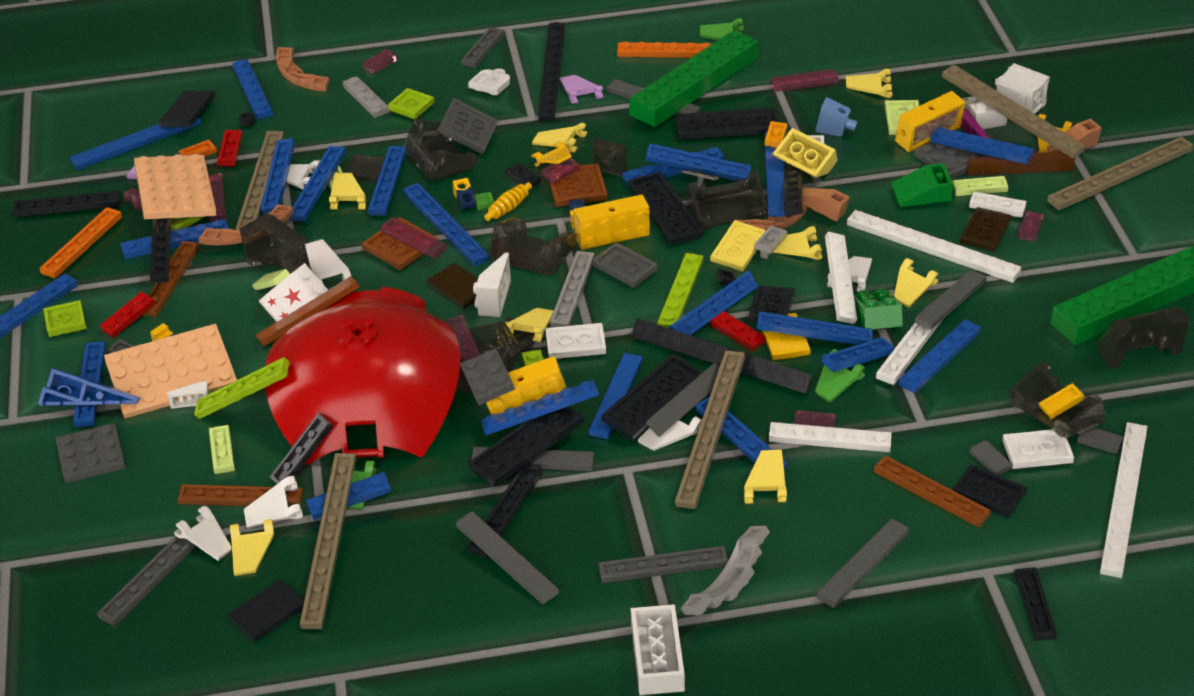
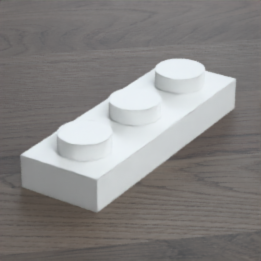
[969,192,1027,217]

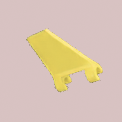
[846,69,892,98]
[532,123,587,153]
[329,173,366,210]
[772,226,822,260]
[894,258,938,308]
[504,308,554,342]
[744,450,787,504]
[230,519,274,576]

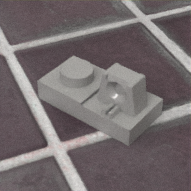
[754,226,787,259]

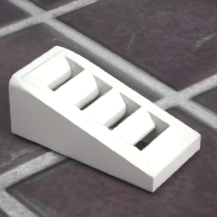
[167,381,210,409]

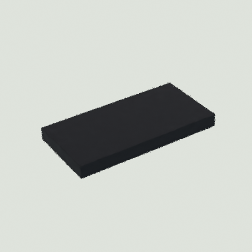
[159,91,215,127]

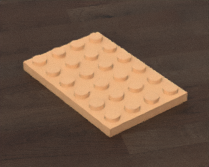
[134,154,216,219]
[104,324,237,419]

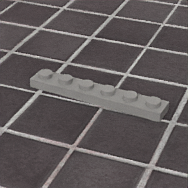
[550,251,595,328]

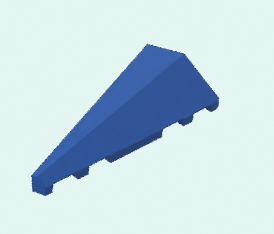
[38,368,141,406]

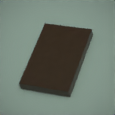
[960,207,1012,252]
[427,263,478,309]

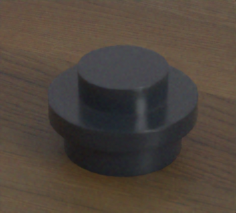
[239,112,256,127]

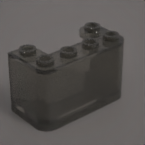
[240,214,311,275]

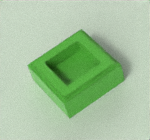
[474,192,494,210]

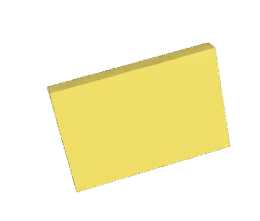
[710,220,766,272]

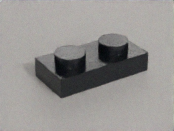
[505,162,541,188]

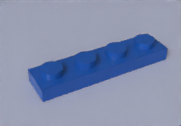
[822,337,895,372]
[306,472,391,520]

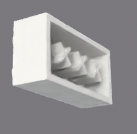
[631,604,685,695]

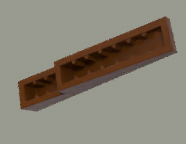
[966,149,1075,176]

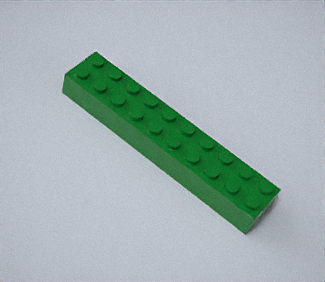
[629,30,759,127]
[1051,245,1194,345]

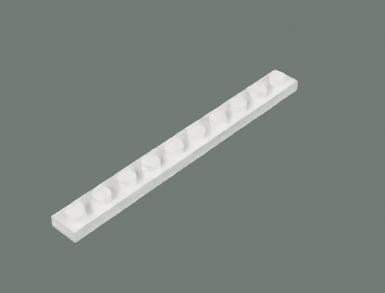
[847,210,1021,283]
[1100,422,1147,578]

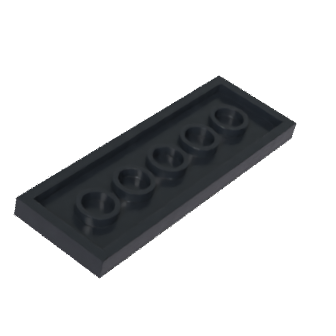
[675,107,779,140]
[628,171,704,246]
[601,353,703,441]
[467,406,585,487]

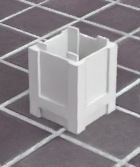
[995,63,1050,114]

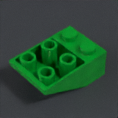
[891,163,953,207]
[853,289,903,329]

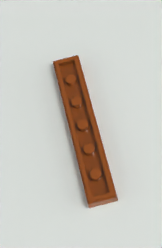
[143,241,200,317]
[255,276,359,346]
[874,456,991,527]
[178,484,303,507]

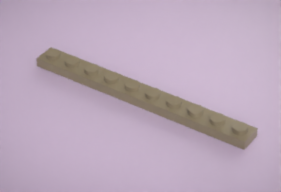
[942,65,1085,159]
[235,131,284,243]
[1047,136,1194,210]
[675,351,745,509]
[300,453,356,629]

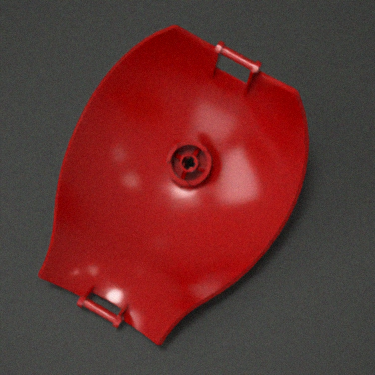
[265,287,460,465]

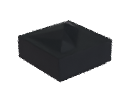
[715,268,736,286]

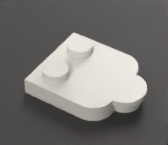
[468,69,510,95]

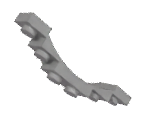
[681,526,770,616]

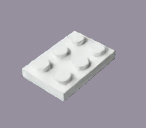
[545,323,606,359]
[1002,429,1074,469]

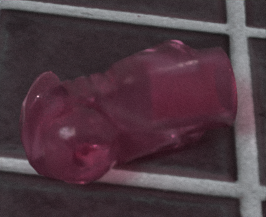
[123,189,142,210]

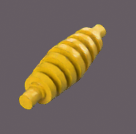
[484,182,532,221]

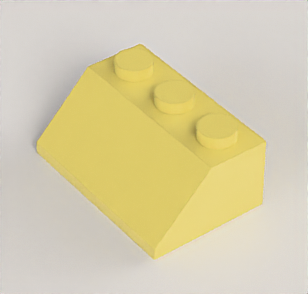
[773,128,838,178]

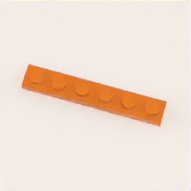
[617,42,711,58]
[40,207,122,278]

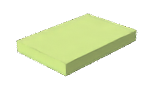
[885,100,919,135]

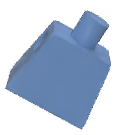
[815,97,858,137]

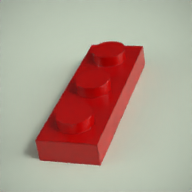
[217,130,243,167]
[100,291,155,339]
[711,311,766,352]

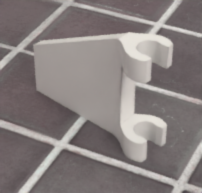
[286,160,320,190]
[305,239,351,283]
[827,256,872,291]
[638,417,702,451]
[244,476,303,529]
[174,506,232,561]

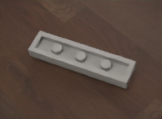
[343,76,389,118]

